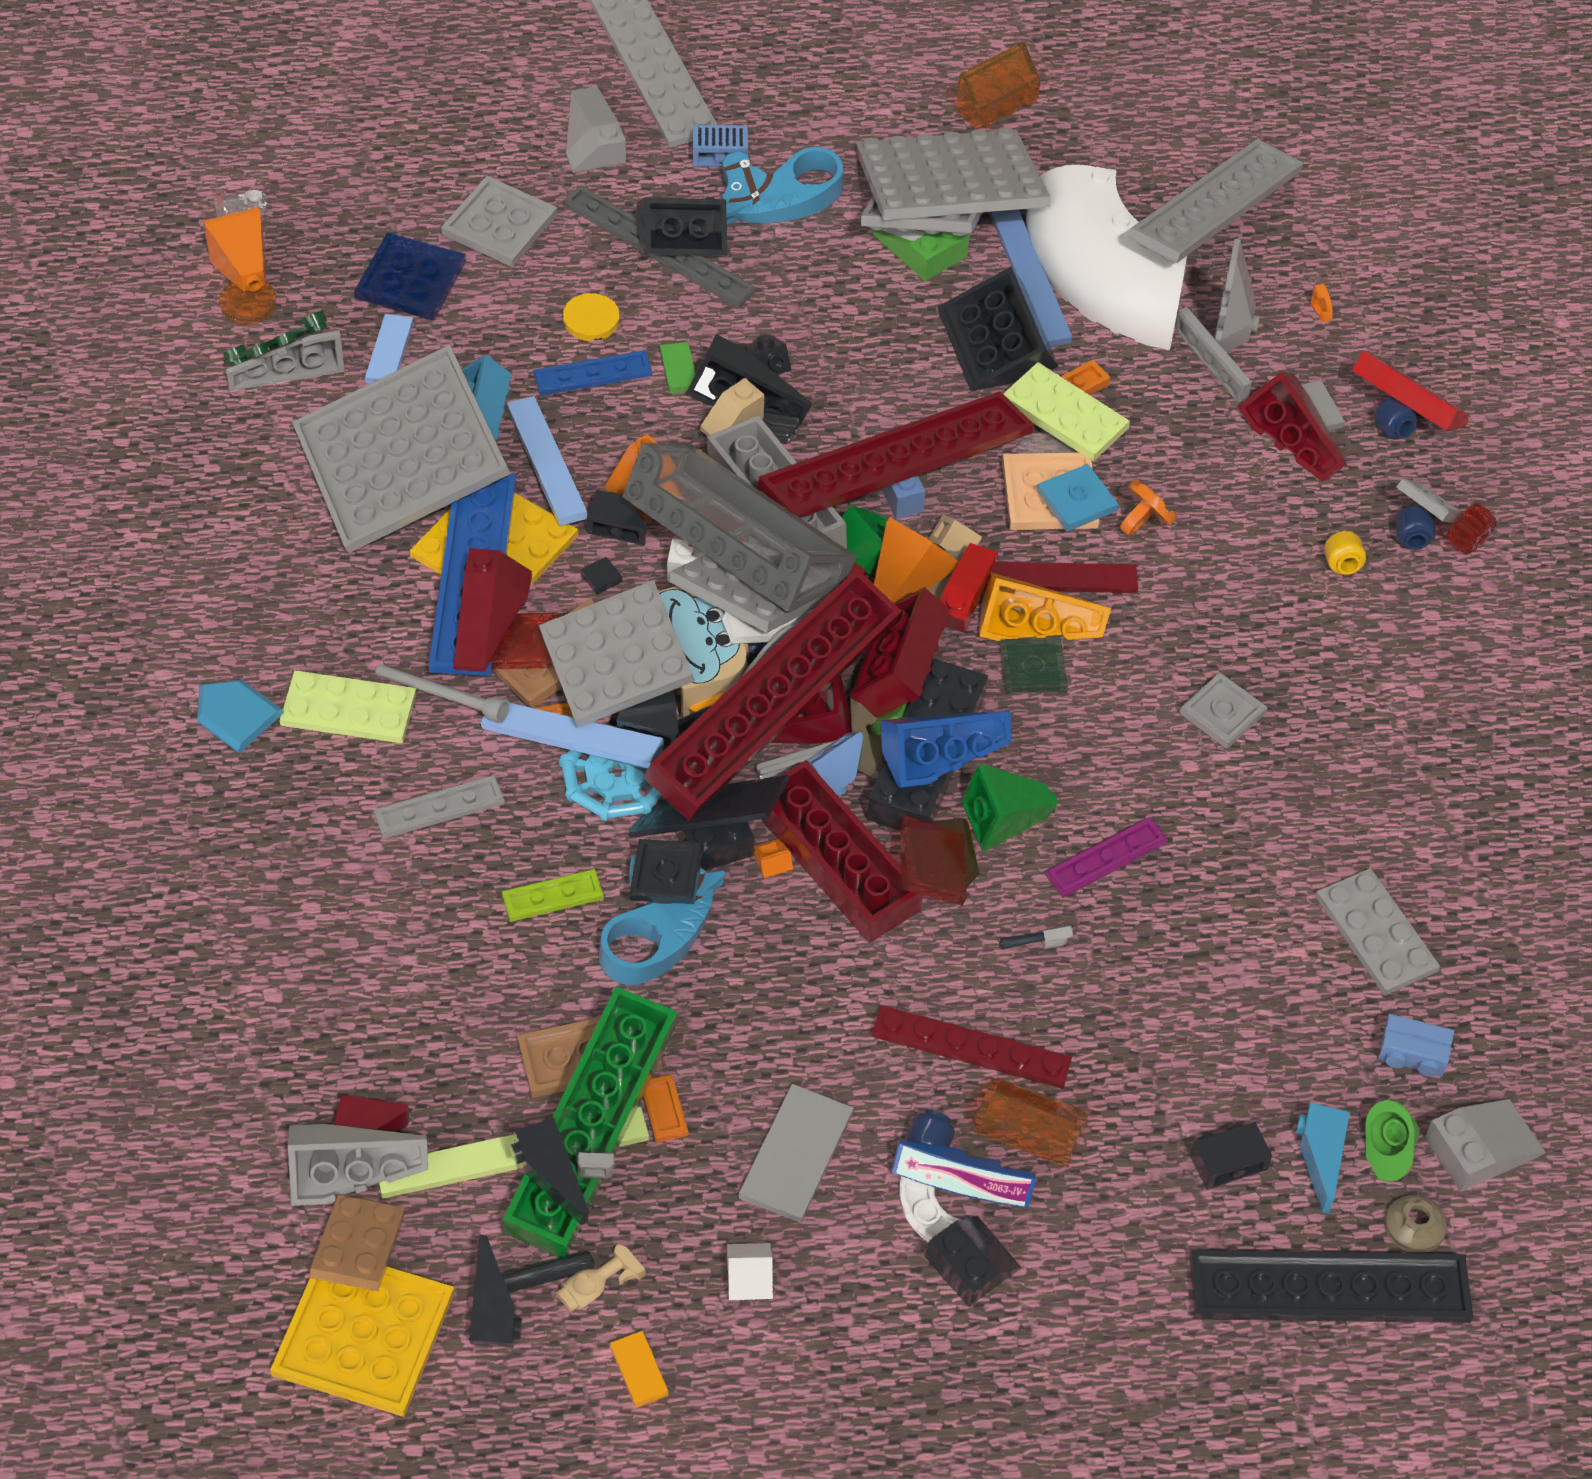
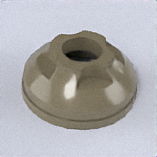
[1384,1195,1447,1253]

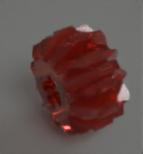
[1447,503,1497,555]

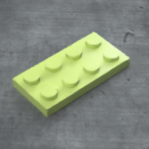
[1004,362,1130,462]
[280,670,416,743]

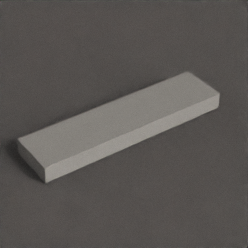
[1175,307,1252,403]
[373,775,505,839]

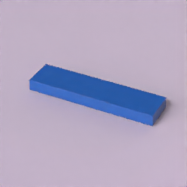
[533,350,652,396]

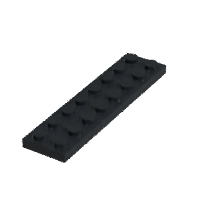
[1190,1250,1473,1323]

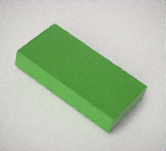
[660,342,695,394]

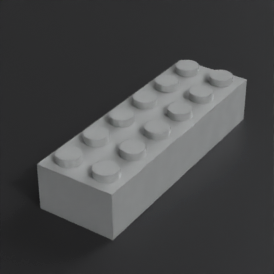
[707,415,847,556]

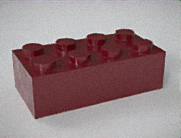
[851,587,950,718]

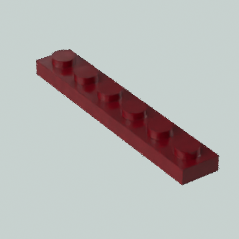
[872,1005,1072,1089]

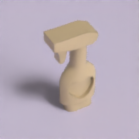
[556,1244,646,1312]

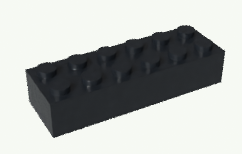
[867,658,988,835]

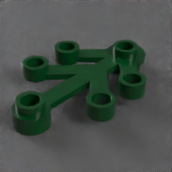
[223,310,328,367]

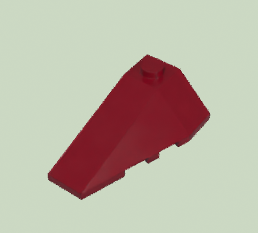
[1238,371,1347,482]
[454,548,532,672]
[771,675,850,744]

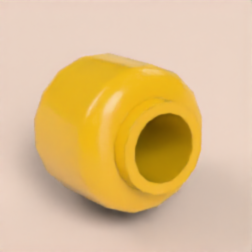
[1324,531,1366,575]

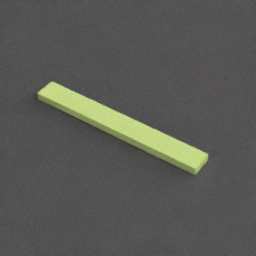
[379,1107,649,1199]

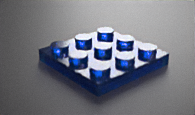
[354,232,466,321]

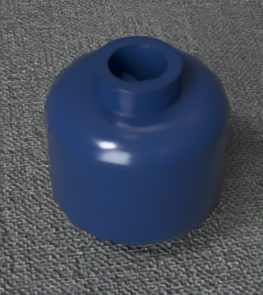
[1374,397,1418,440]
[1396,505,1436,550]
[905,1109,955,1147]

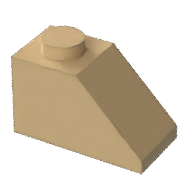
[700,378,764,436]

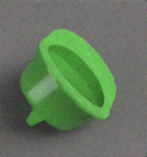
[1365,1100,1419,1182]

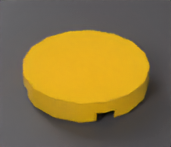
[563,293,619,341]

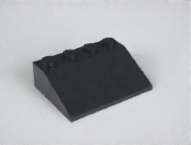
[937,266,1058,391]

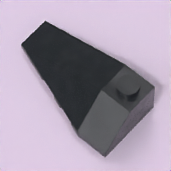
[686,334,812,425]

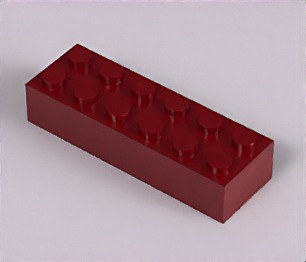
[761,760,923,943]

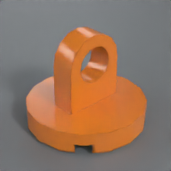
[1120,479,1177,537]

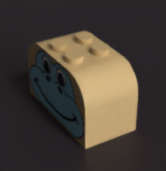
[659,586,748,718]

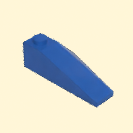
[881,710,1012,788]

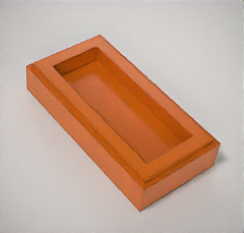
[643,1074,688,1143]

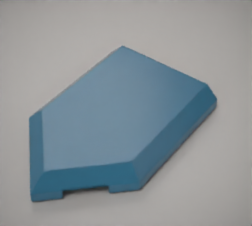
[197,679,284,754]

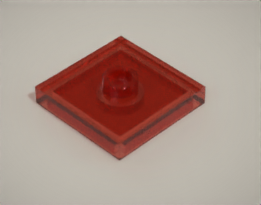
[492,612,559,669]

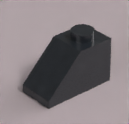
[587,490,646,546]

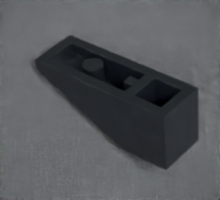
[510,1118,589,1225]
[469,1235,523,1348]

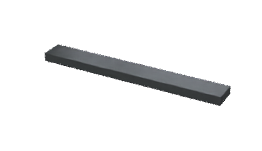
[563,185,756,309]

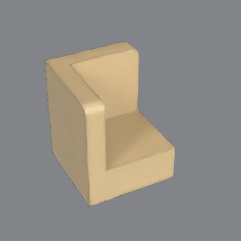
[928,514,982,552]

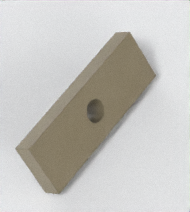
[849,689,883,779]

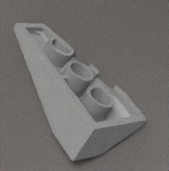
[566,86,626,173]
[1215,239,1259,352]
[226,329,345,391]
[288,1124,428,1206]

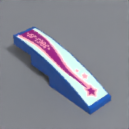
[891,1140,1036,1208]

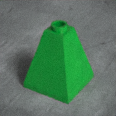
[961,764,1057,851]

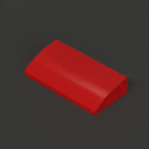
[1352,351,1468,431]

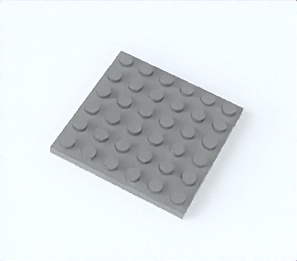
[856,127,1050,220]
[292,345,511,553]

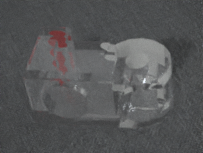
[213,190,268,220]

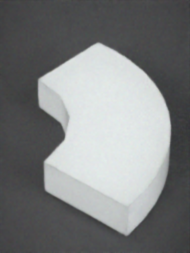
[899,1176,960,1242]

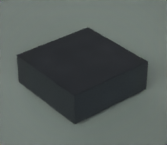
[581,557,622,595]

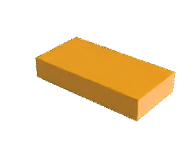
[610,1331,668,1408]

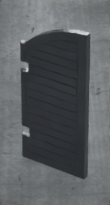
[628,775,789,838]

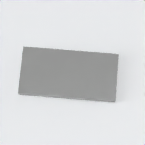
[739,1084,854,1223]

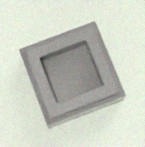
[578,1153,614,1178]

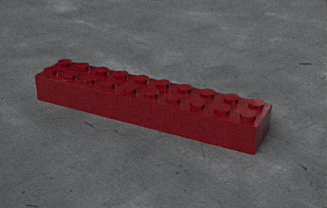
[643,569,902,821]

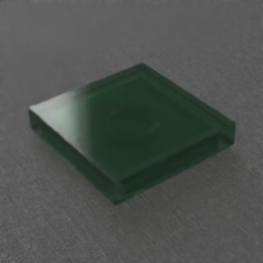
[1000,637,1068,694]

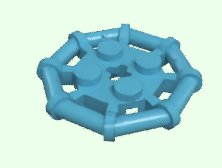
[559,726,664,821]

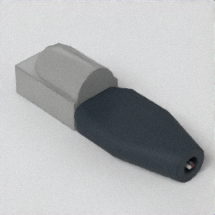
[1000,925,1073,950]

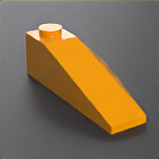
[978,573,1111,644]

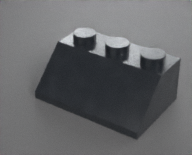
[636,197,727,256]

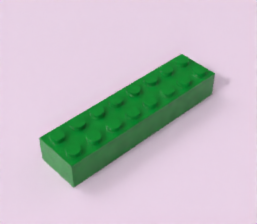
[503,986,677,1258]

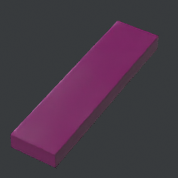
[1045,817,1168,898]

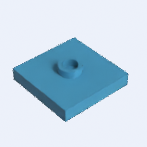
[1037,464,1119,532]

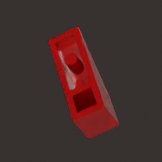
[940,543,998,633]

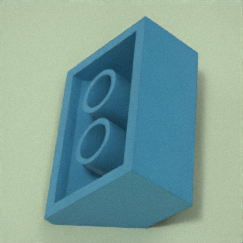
[462,355,511,441]

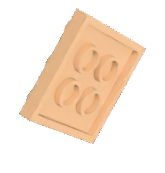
[1002,453,1099,530]

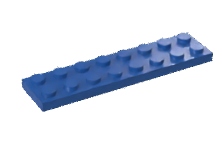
[428,473,516,676]

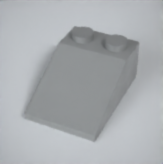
[1425,1099,1546,1192]

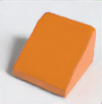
[754,839,794,878]

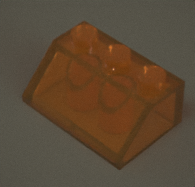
[956,41,1040,130]
[973,1077,1091,1168]

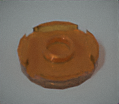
[219,281,277,325]

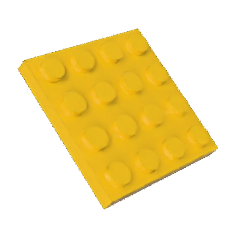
[410,493,579,587]
[270,1267,455,1417]

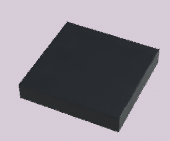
[629,839,704,904]

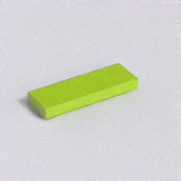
[502,869,604,922]

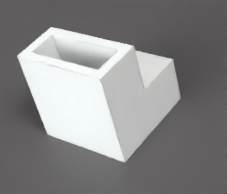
[727,1243,773,1300]

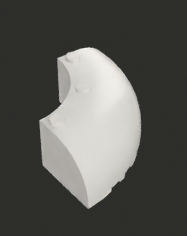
[1026,165,1187,350]

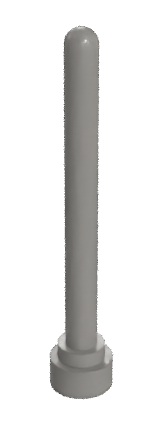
[375,665,510,723]

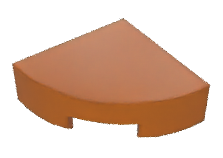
[1310,283,1333,322]

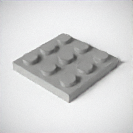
[441,176,558,268]

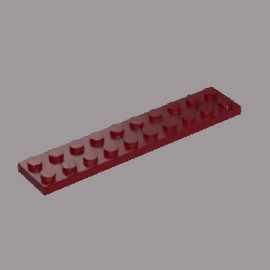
[758,391,1034,518]

